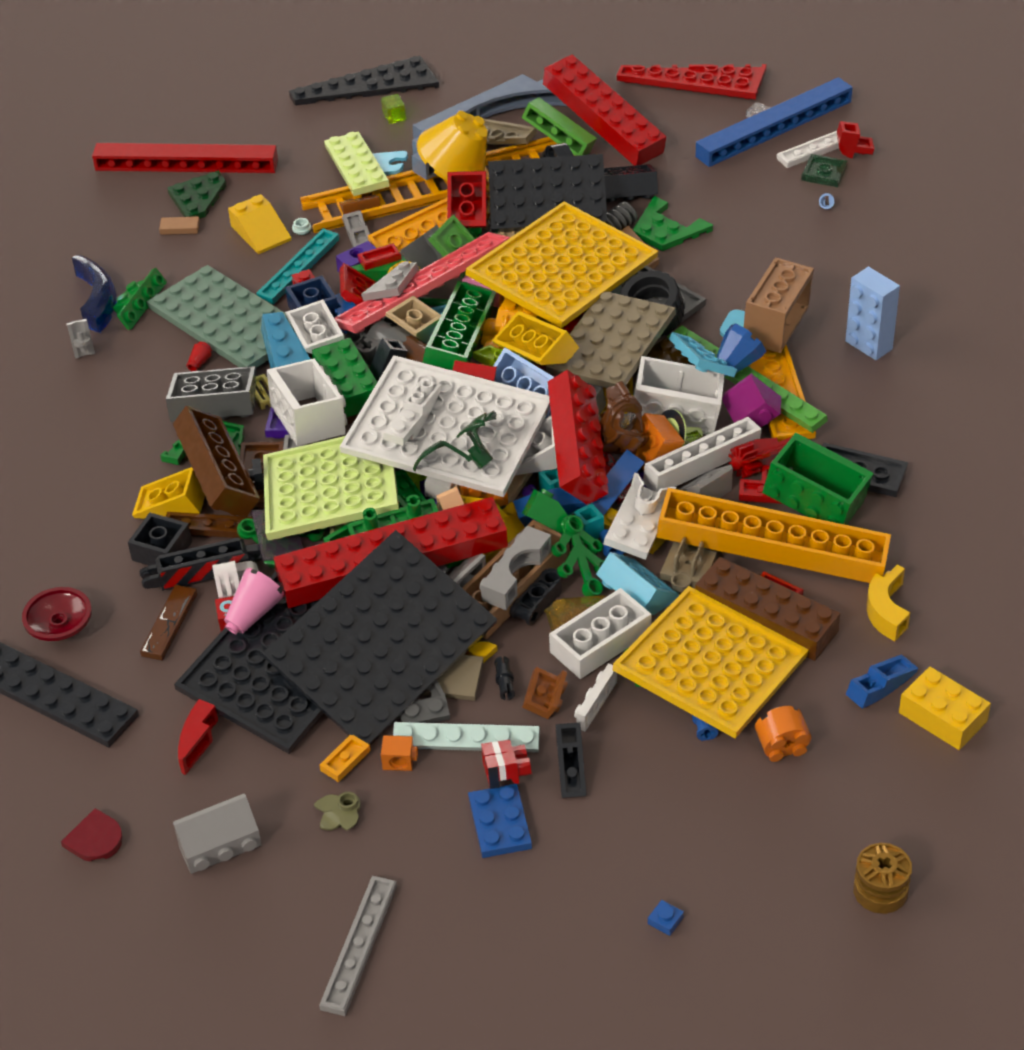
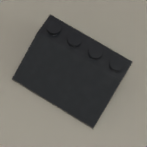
[604,164,658,202]

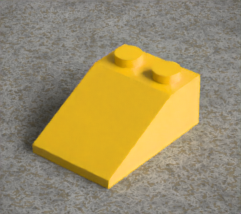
[228,194,292,255]
[132,467,205,519]

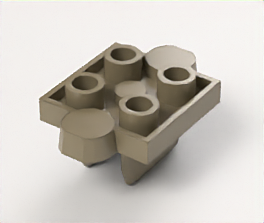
[660,537,717,592]

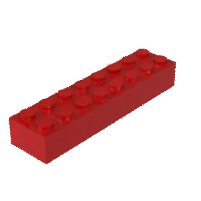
[543,54,667,165]

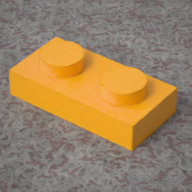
[319,735,371,782]

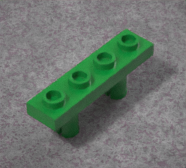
[347,495,438,536]

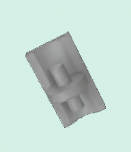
[66,319,95,359]

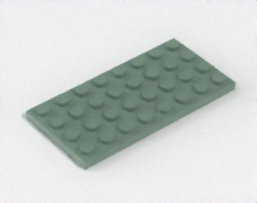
[147,265,299,368]

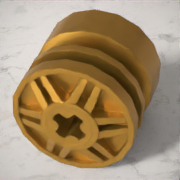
[853,843,912,914]

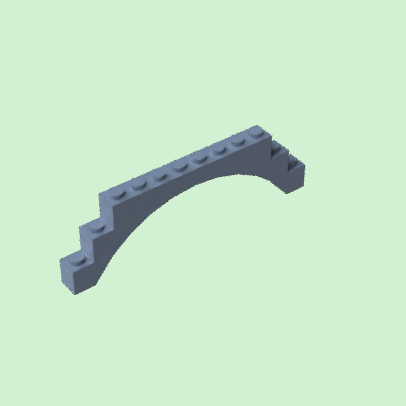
[412,74,567,180]

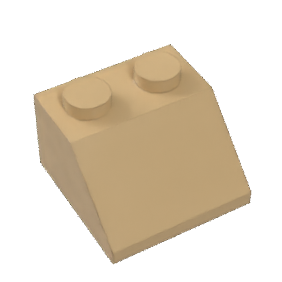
[385,296,441,343]

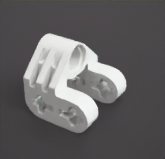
[212,560,259,599]

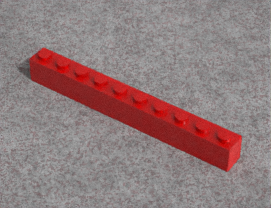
[92,143,278,173]

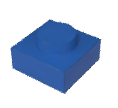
[648,900,684,936]

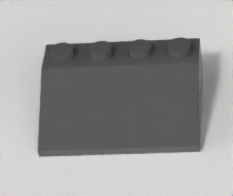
[166,366,256,422]

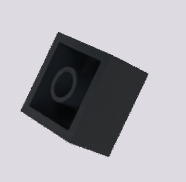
[128,512,192,566]

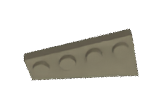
[483,118,537,144]

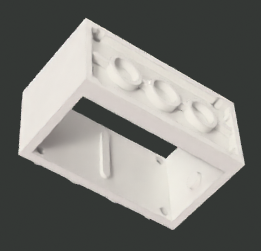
[630,356,724,435]
[267,359,347,446]

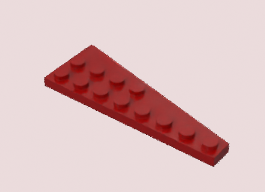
[617,64,767,99]

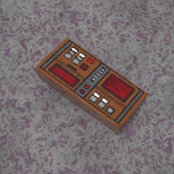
[339,194,380,214]

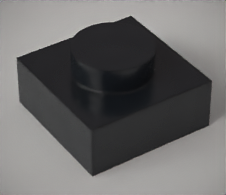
[249,458,264,490]

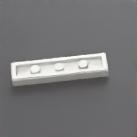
[777,131,839,168]

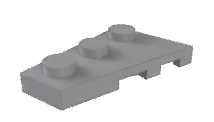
[361,261,419,301]

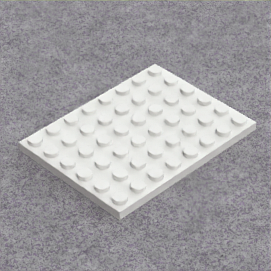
[340,355,550,497]

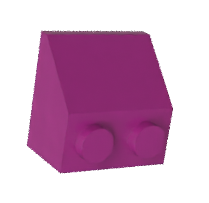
[722,374,781,428]

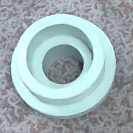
[292,218,311,235]

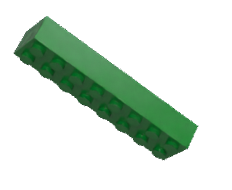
[422,281,496,371]

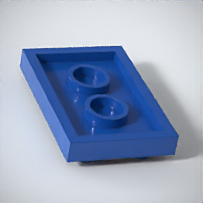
[468,784,532,858]

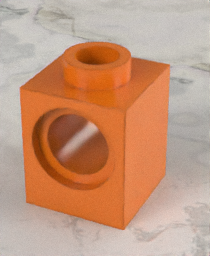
[381,735,418,771]

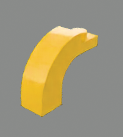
[867,565,910,642]

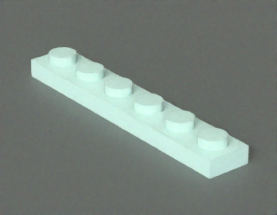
[393,722,540,752]

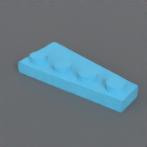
[669,332,737,377]

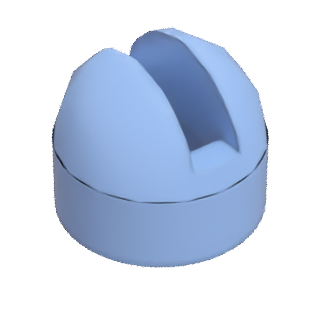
[819,193,835,209]

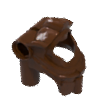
[598,381,649,455]

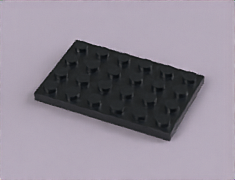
[488,154,607,233]

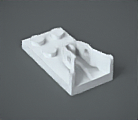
[603,473,677,560]

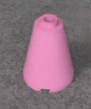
[224,568,285,634]

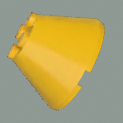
[417,110,487,181]

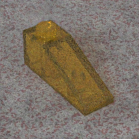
[545,595,607,631]

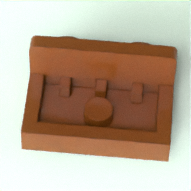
[522,666,568,719]

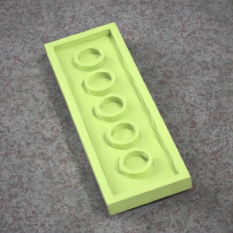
[324,131,389,196]

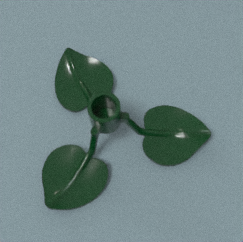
[413,410,497,471]

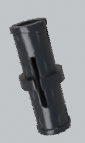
[494,656,515,700]

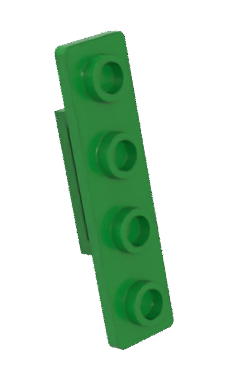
[113,268,167,330]

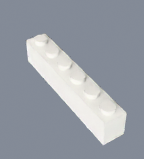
[643,417,762,492]

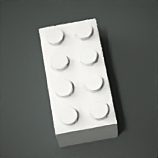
[549,588,652,679]

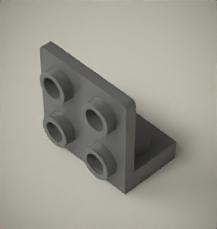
[400,225,443,269]

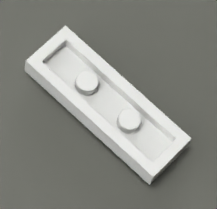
[574,663,617,732]

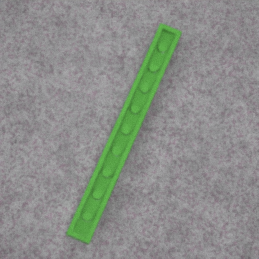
[667,326,828,433]

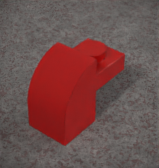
[837,121,875,159]

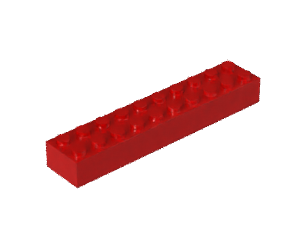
[273,497,508,608]

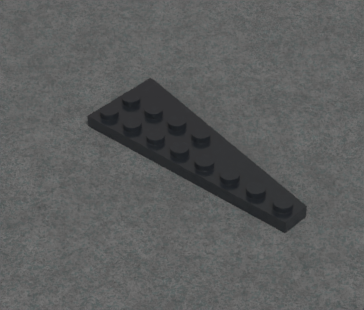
[289,56,439,106]

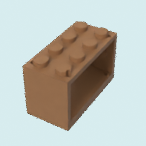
[743,257,814,353]

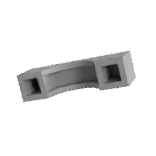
[480,526,551,610]

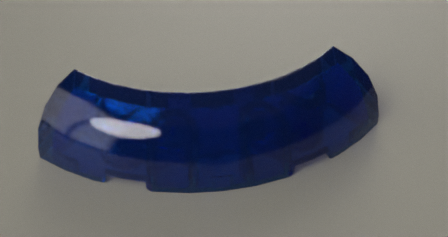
[72,255,117,333]

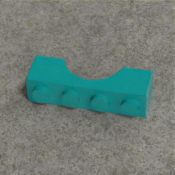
[538,468,604,539]

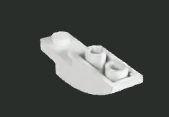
[383,379,442,445]

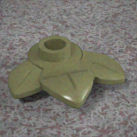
[314,791,361,831]

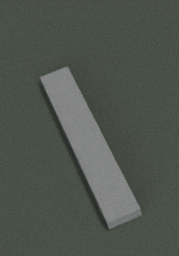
[319,876,397,1016]

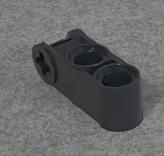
[510,568,562,626]

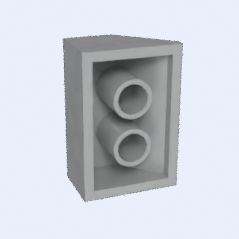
[173,793,262,874]

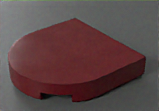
[61,808,122,861]

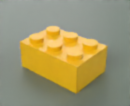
[899,667,991,750]

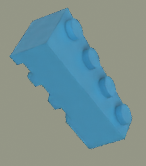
[261,312,310,369]

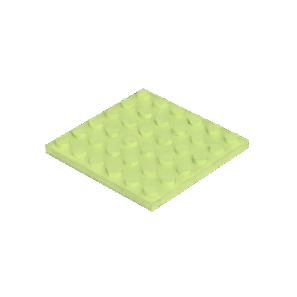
[263,436,399,541]

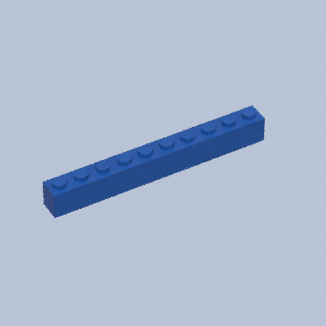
[695,77,853,167]

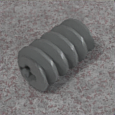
[607,201,637,231]

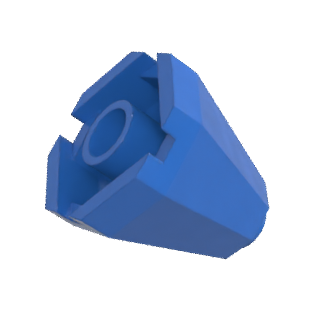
[716,323,767,377]

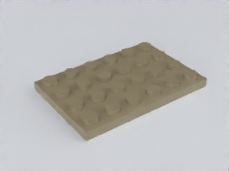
[546,292,676,388]

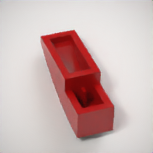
[178,699,218,775]

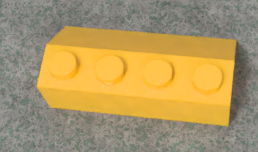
[492,311,579,365]

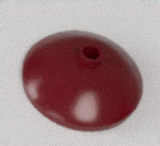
[22,587,92,641]

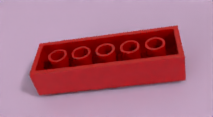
[547,370,609,505]

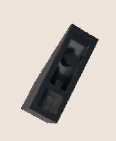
[555,722,586,798]

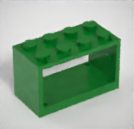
[762,433,874,525]

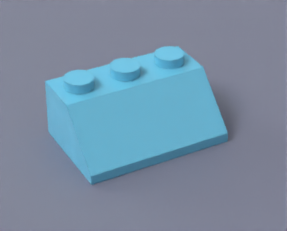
[596,552,680,615]

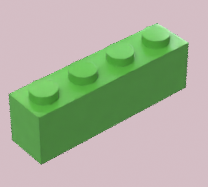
[521,97,597,156]

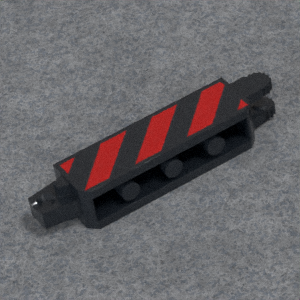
[139,537,265,591]

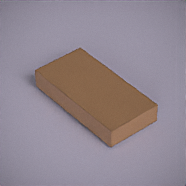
[159,217,200,235]

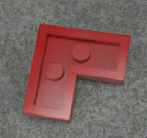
[739,465,782,504]

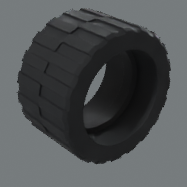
[620,270,685,337]

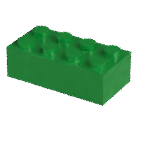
[312,338,377,417]

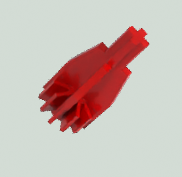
[728,437,792,478]

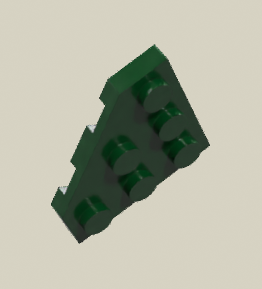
[167,171,226,219]

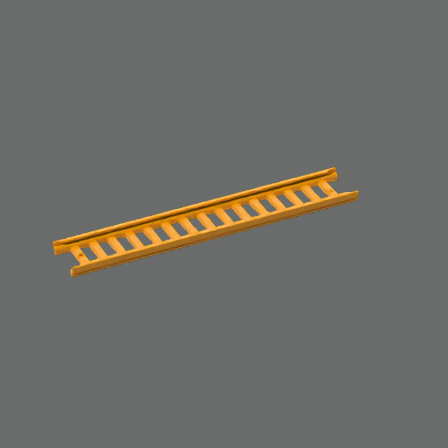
[300,137,575,234]

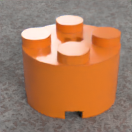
[755,706,811,762]

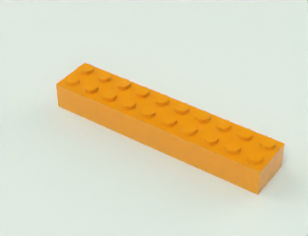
[656,488,891,583]

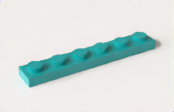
[256,228,339,305]

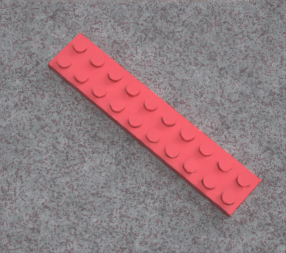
[334,232,511,333]

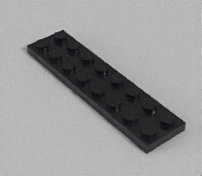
[0,642,139,748]

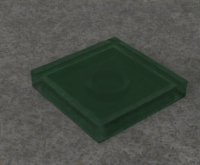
[801,154,848,187]

